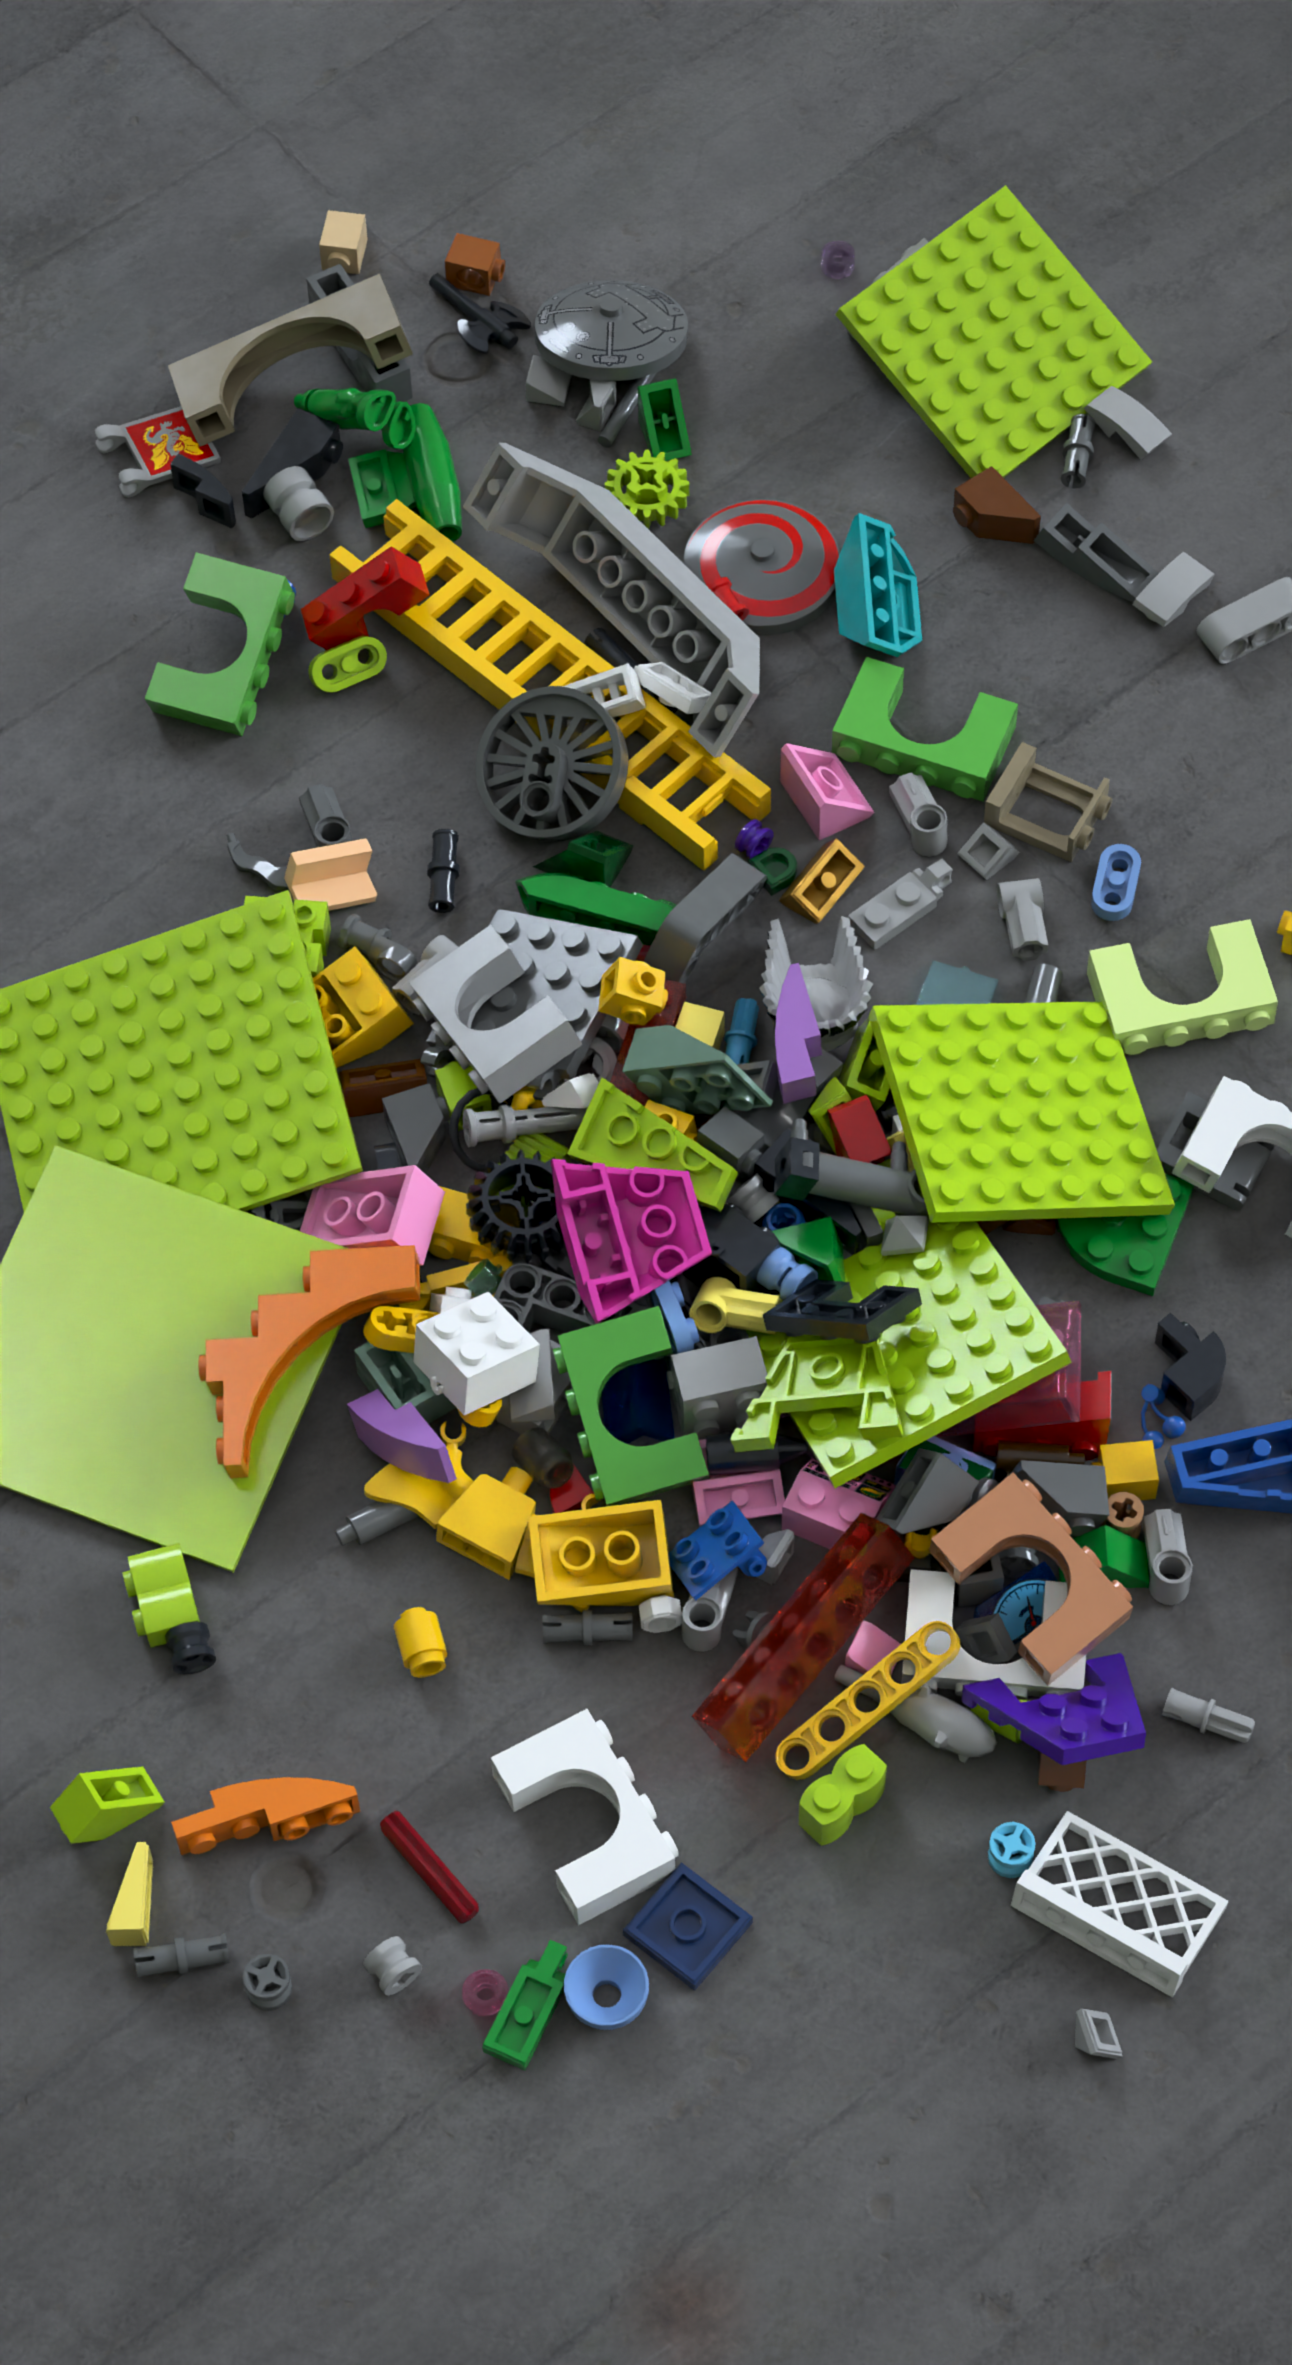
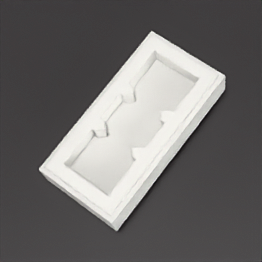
[634,662,711,714]

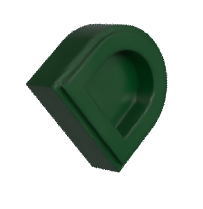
[748,847,797,896]

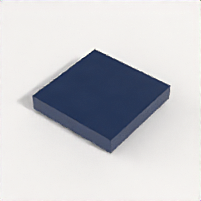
[623,1862,753,1991]

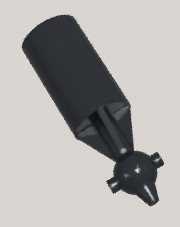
[706,1433,817,1475]

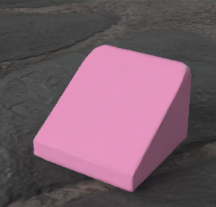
[845,1620,901,1675]

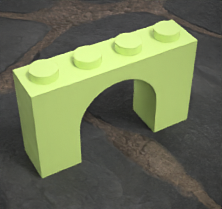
[1087,919,1278,1055]

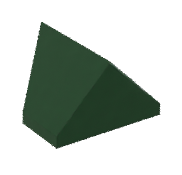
[533,831,633,887]

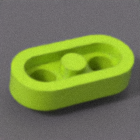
[308,636,387,692]

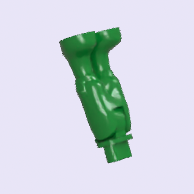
[294,388,416,449]

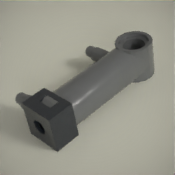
[774,1118,929,1218]

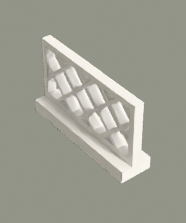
[1010,1811,1228,1998]

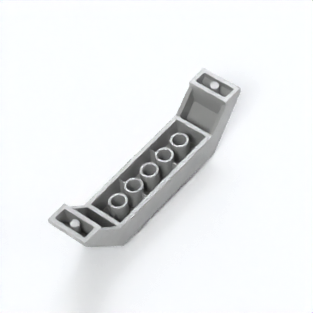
[463,443,760,758]

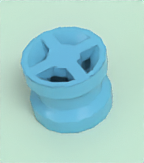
[988,1822,1036,1878]

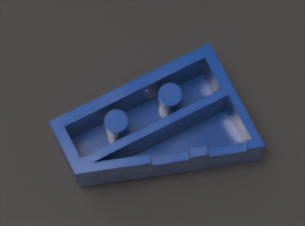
[1164,1419,1292,1513]

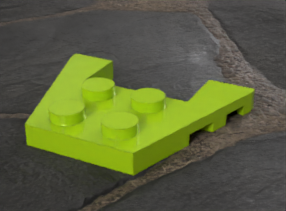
[731,1335,903,1452]

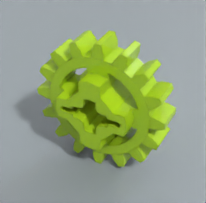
[605,450,689,529]

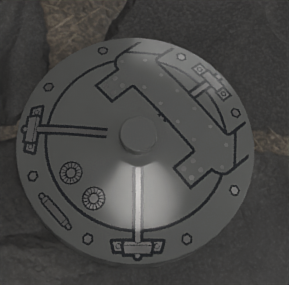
[534,280,688,381]

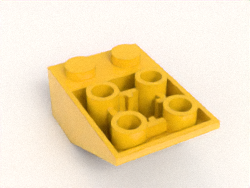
[313,946,414,1068]

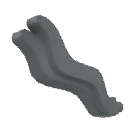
[226,833,290,891]

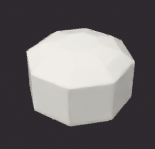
[639,1595,682,1633]

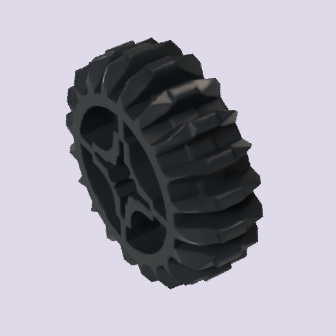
[466,1149,564,1264]

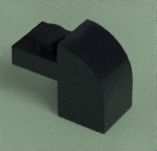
[1155,1313,1226,1421]

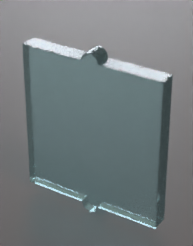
[916,960,998,1005]

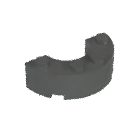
[697,1049,843,1182]

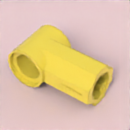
[689,1277,782,1335]

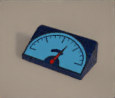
[973,1561,1058,1645]

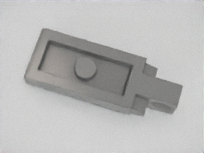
[848,859,953,950]

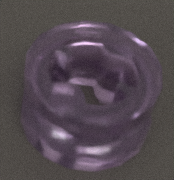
[821,240,855,279]

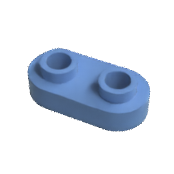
[1091,844,1141,921]
[649,1281,700,1354]

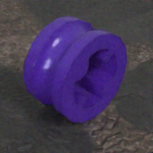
[735,819,774,859]

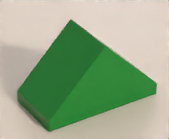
[638,378,692,461]
[772,1217,845,1282]
[1058,1525,1149,1588]

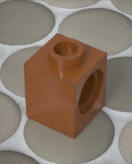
[445,233,506,296]

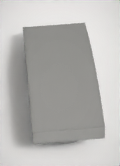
[1084,386,1172,460]
[1132,552,1215,627]

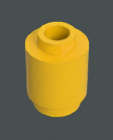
[394,1607,447,1678]

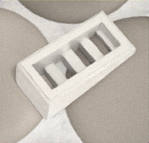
[562,663,646,727]

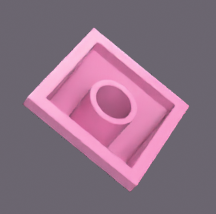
[780,743,875,841]

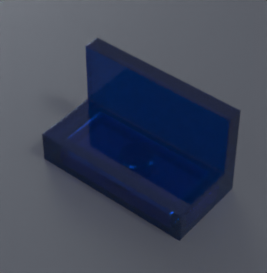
[602,1359,675,1444]

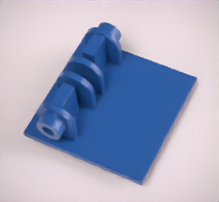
[669,1500,767,1601]

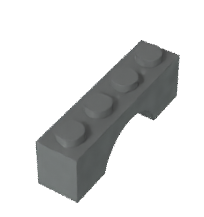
[306,264,413,402]

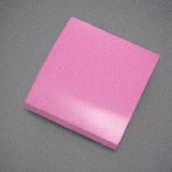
[691,1439,785,1527]

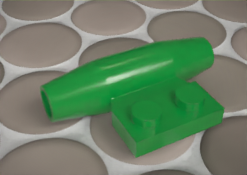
[348,403,462,542]

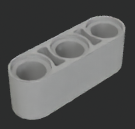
[1196,577,1292,664]

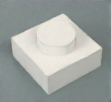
[429,1287,473,1313]

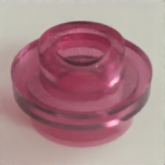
[462,1969,509,2016]

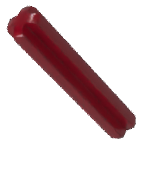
[380,1811,479,1924]

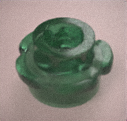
[464,1258,502,1298]

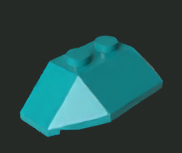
[834,513,922,657]

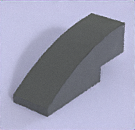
[1034,503,1159,602]

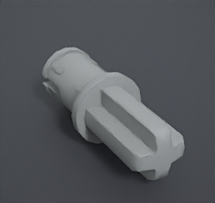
[1162,1688,1255,1743]

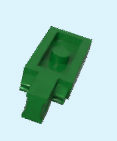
[482,1939,568,2071]

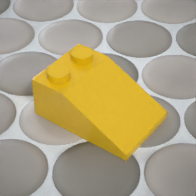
[528,1500,674,1606]

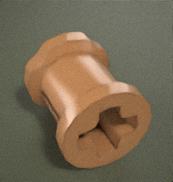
[1101,1492,1144,1539]

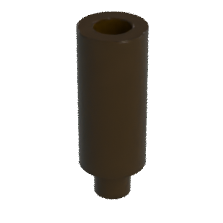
[995,1440,1085,1473]

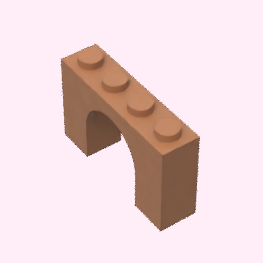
[929,1472,1133,1686]

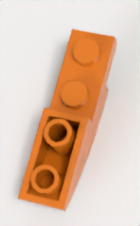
[171,1777,360,1855]

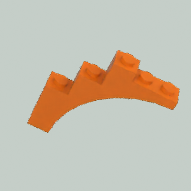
[198,1245,420,1478]

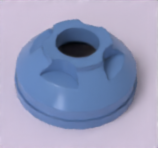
[564,1945,649,2030]

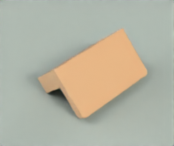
[284,838,377,911]

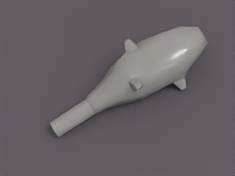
[834,1664,998,1763]

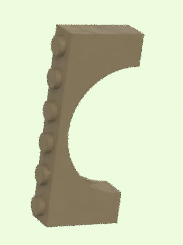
[168,274,413,447]

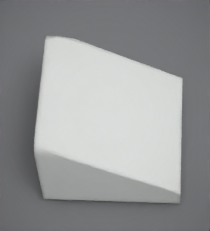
[541,1073,599,1108]

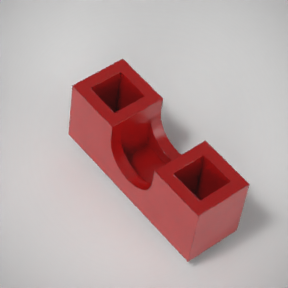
[301,546,430,650]

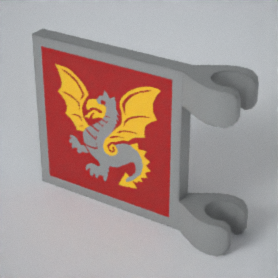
[95,406,221,498]

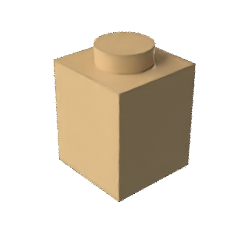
[319,210,368,274]

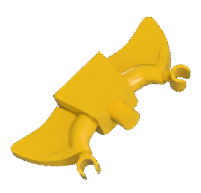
[364,1421,600,1612]

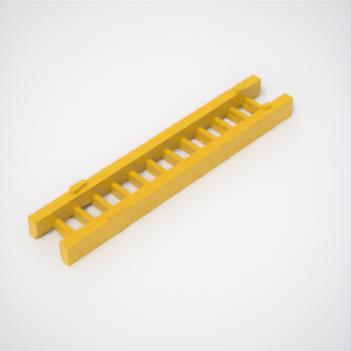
[329,499,771,871]

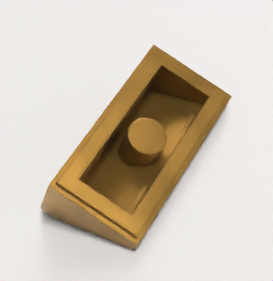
[779,838,865,924]

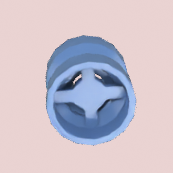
[757,1247,818,1301]

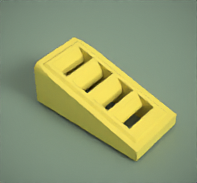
[106,1842,153,1946]

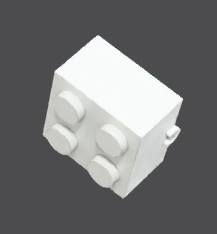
[413,1292,540,1415]

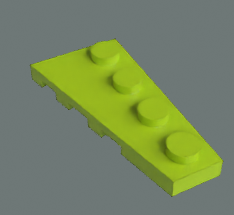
[567,1077,738,1212]

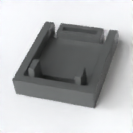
[1156,1091,1275,1210]

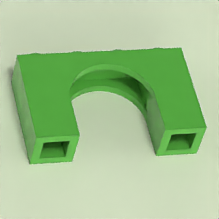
[145,552,295,736]
[832,657,1018,802]
[553,1306,710,1506]

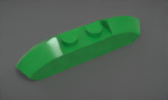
[515,873,677,945]

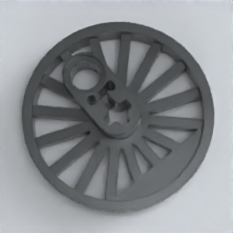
[475,686,628,842]

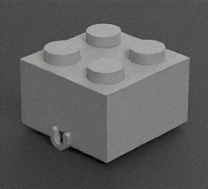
[666,1336,767,1440]

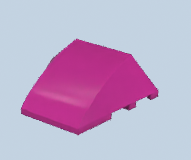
[551,1159,712,1324]

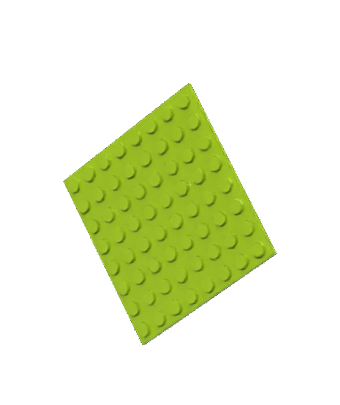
[0,890,363,1212]
[0,1145,349,1573]

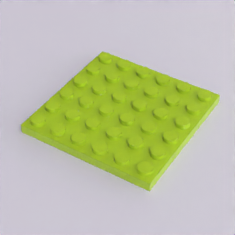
[835,185,1152,478]
[869,1002,1175,1223]
[746,1218,1072,1488]

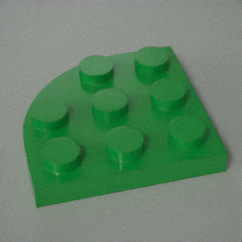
[1056,1174,1194,1296]

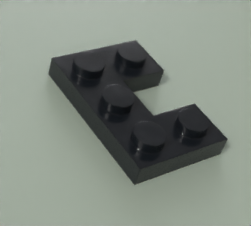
[763,1279,922,1344]

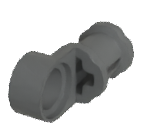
[338,914,417,982]

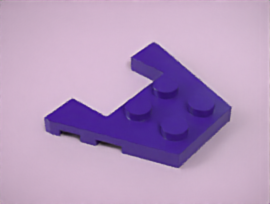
[962,1653,1146,1765]

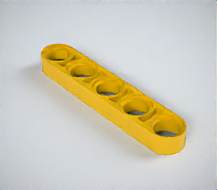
[775,1621,960,1780]

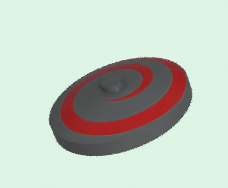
[684,499,840,635]

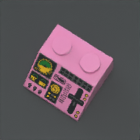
[782,1459,896,1562]

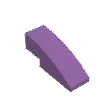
[775,963,822,1104]
[347,1389,457,1483]

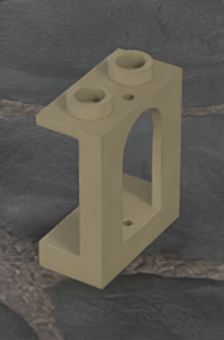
[984,742,1112,862]

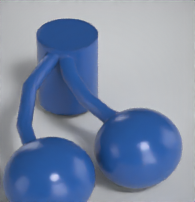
[1141,1384,1186,1449]

